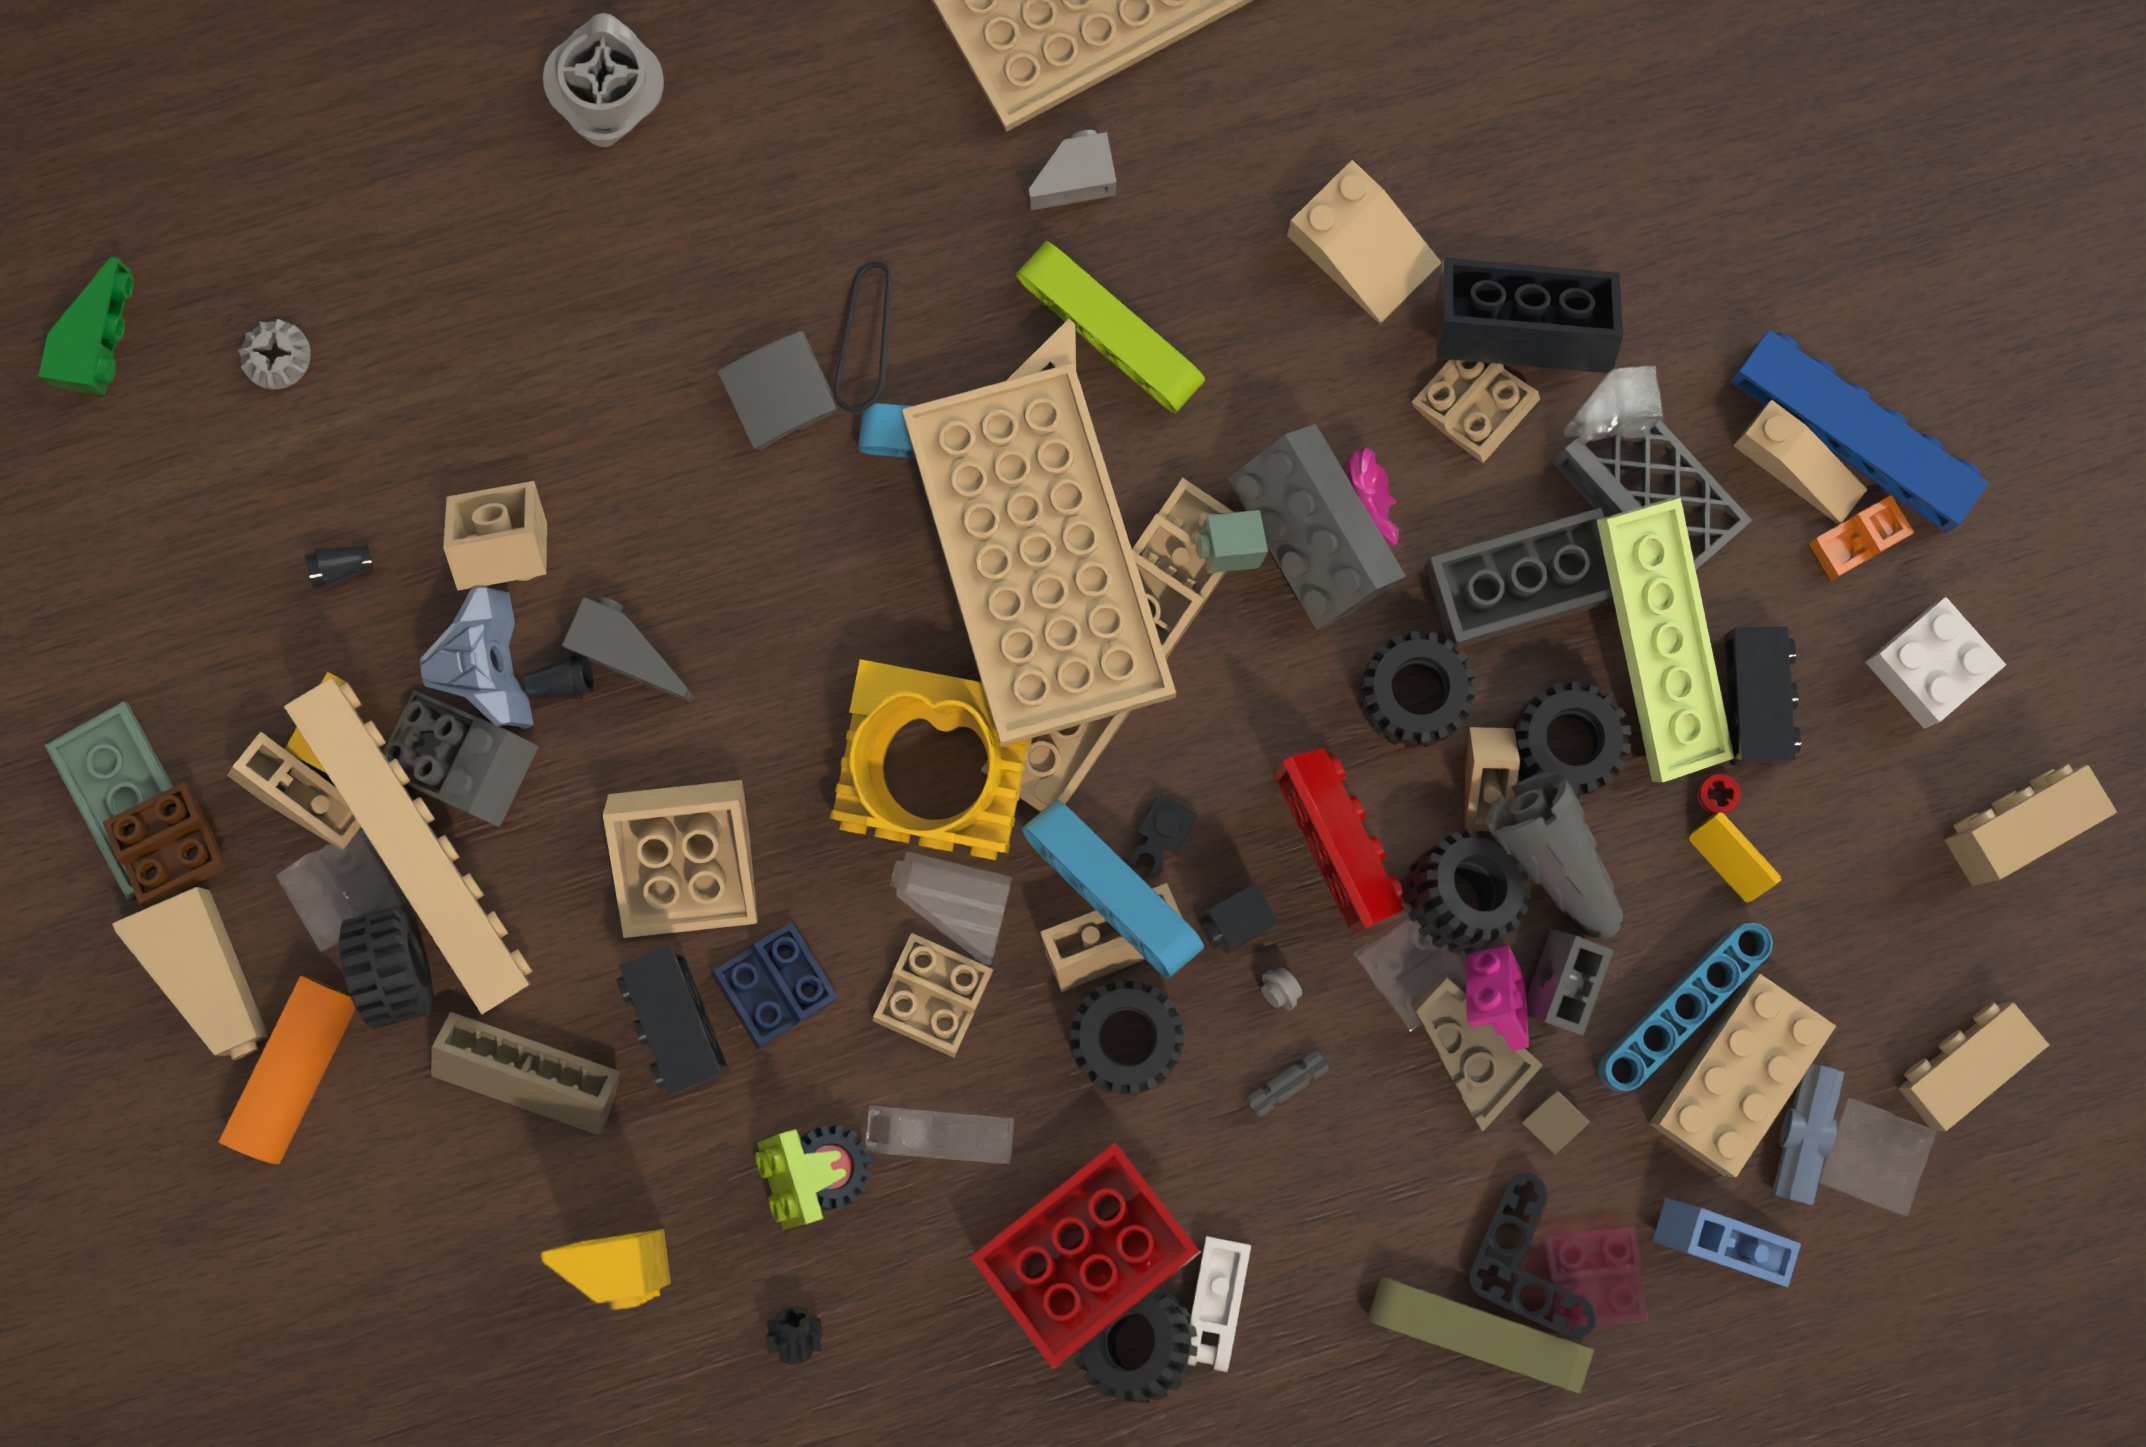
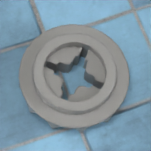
[238,319,311,389]

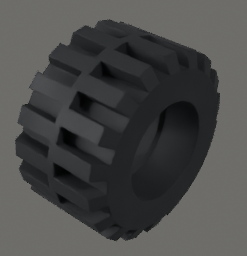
[1359,631,1477,749]
[1513,681,1631,798]
[1404,830,1530,954]
[339,905,433,1030]
[1070,980,1184,1094]
[1074,1288,1198,1403]

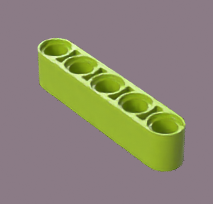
[1016,241,1205,413]

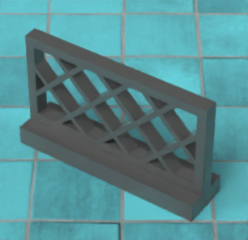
[1552,391,1753,570]

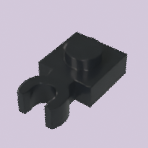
[1129,794,1198,878]

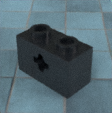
[1201,883,1279,954]

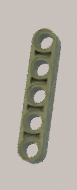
[1367,1276,1594,1394]

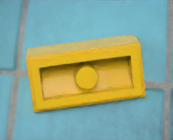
[1688,812,1782,902]

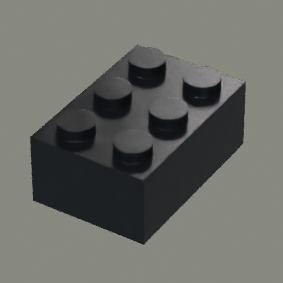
[617,945,731,1095]

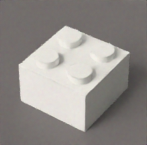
[1865,597,2006,729]

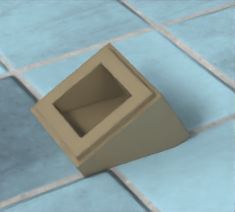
[1521,1090,1590,1155]

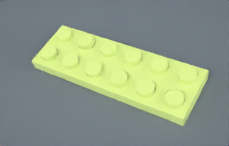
[1597,498,1734,783]

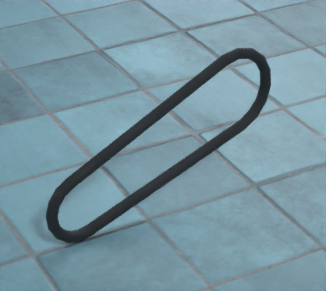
[833,261,892,412]

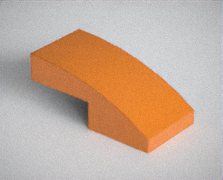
[1808,495,1914,581]

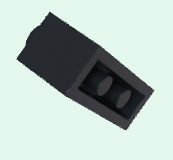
[1725,626,1801,766]

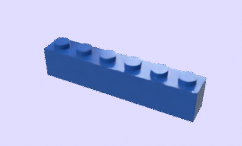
[1730,329,1989,533]

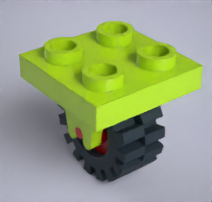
[755,1125,872,1230]

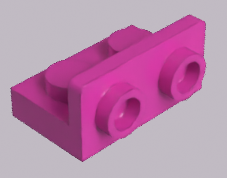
[1466,945,1529,1051]

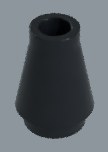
[305,545,374,591]
[524,655,594,700]

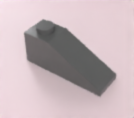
[562,596,694,703]

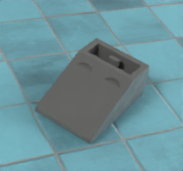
[383,690,539,827]

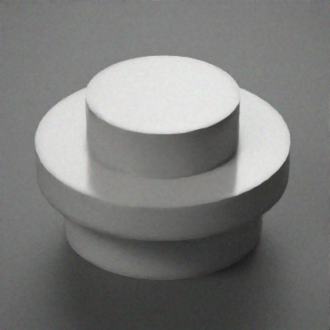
[1261,967,1302,1010]

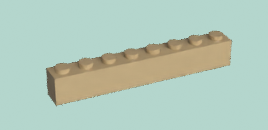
[284,677,533,1014]

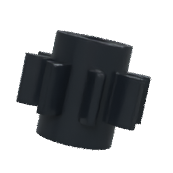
[766,1307,822,1365]

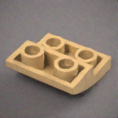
[1412,360,1540,463]
[873,933,993,1058]

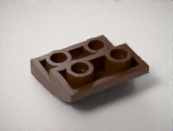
[103,782,228,908]

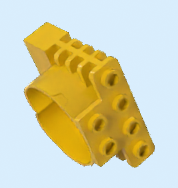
[830,659,1032,860]

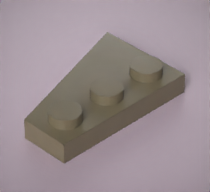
[1412,974,1543,1132]

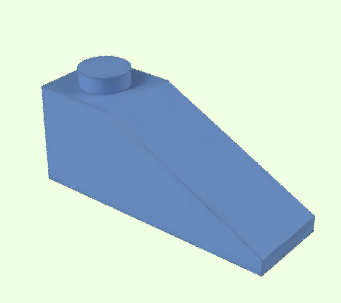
[1652,1198,1801,1287]

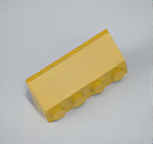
[542,1229,671,1310]

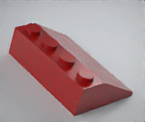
[1273,748,1405,936]
[970,1143,1201,1369]

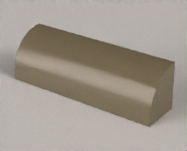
[431,1012,620,1136]

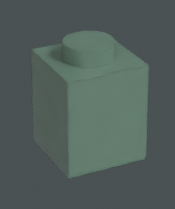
[1196,510,1268,573]

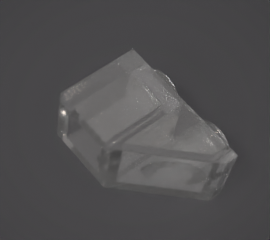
[1564,366,1663,441]

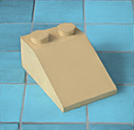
[1287,160,1442,324]

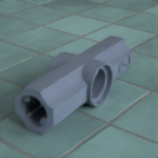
[1772,1064,1844,1205]

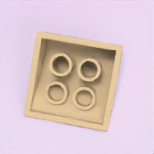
[603,780,758,938]

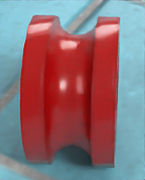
[1696,774,1741,815]

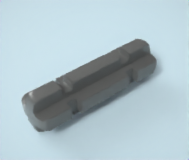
[1246,1051,1329,1117]

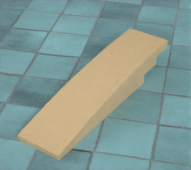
[981,478,1235,812]

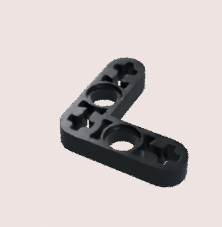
[1469,1173,1598,1339]

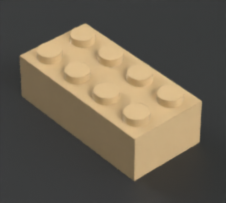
[1649,974,1836,1177]

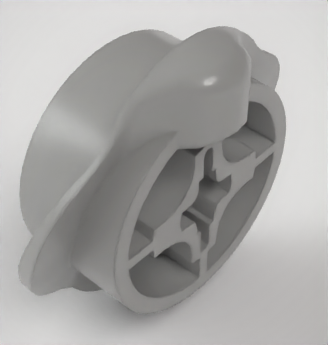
[543,13,664,147]

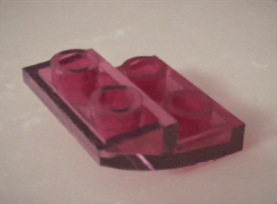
[1544,1226,1648,1333]

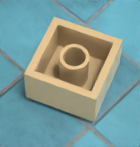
[443,481,547,591]

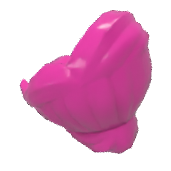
[1342,447,1399,546]

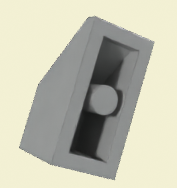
[1029,130,1116,211]

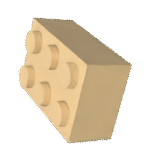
[1945,764,2117,886]

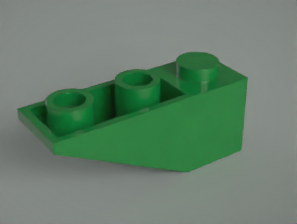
[38,257,134,395]

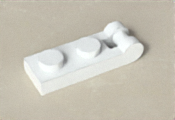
[1188,1236,1251,1372]

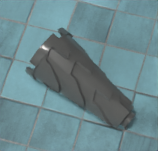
[1486,772,1623,940]

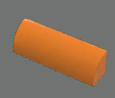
[219,975,356,1164]

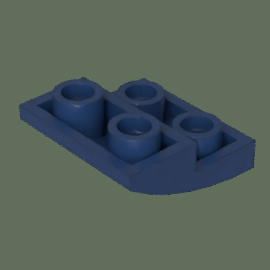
[711,922,839,1050]

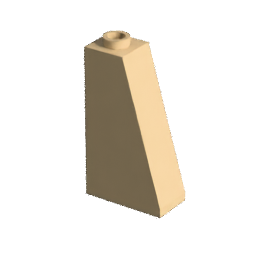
[112,887,269,1060]

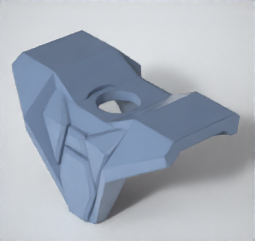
[419,587,533,730]

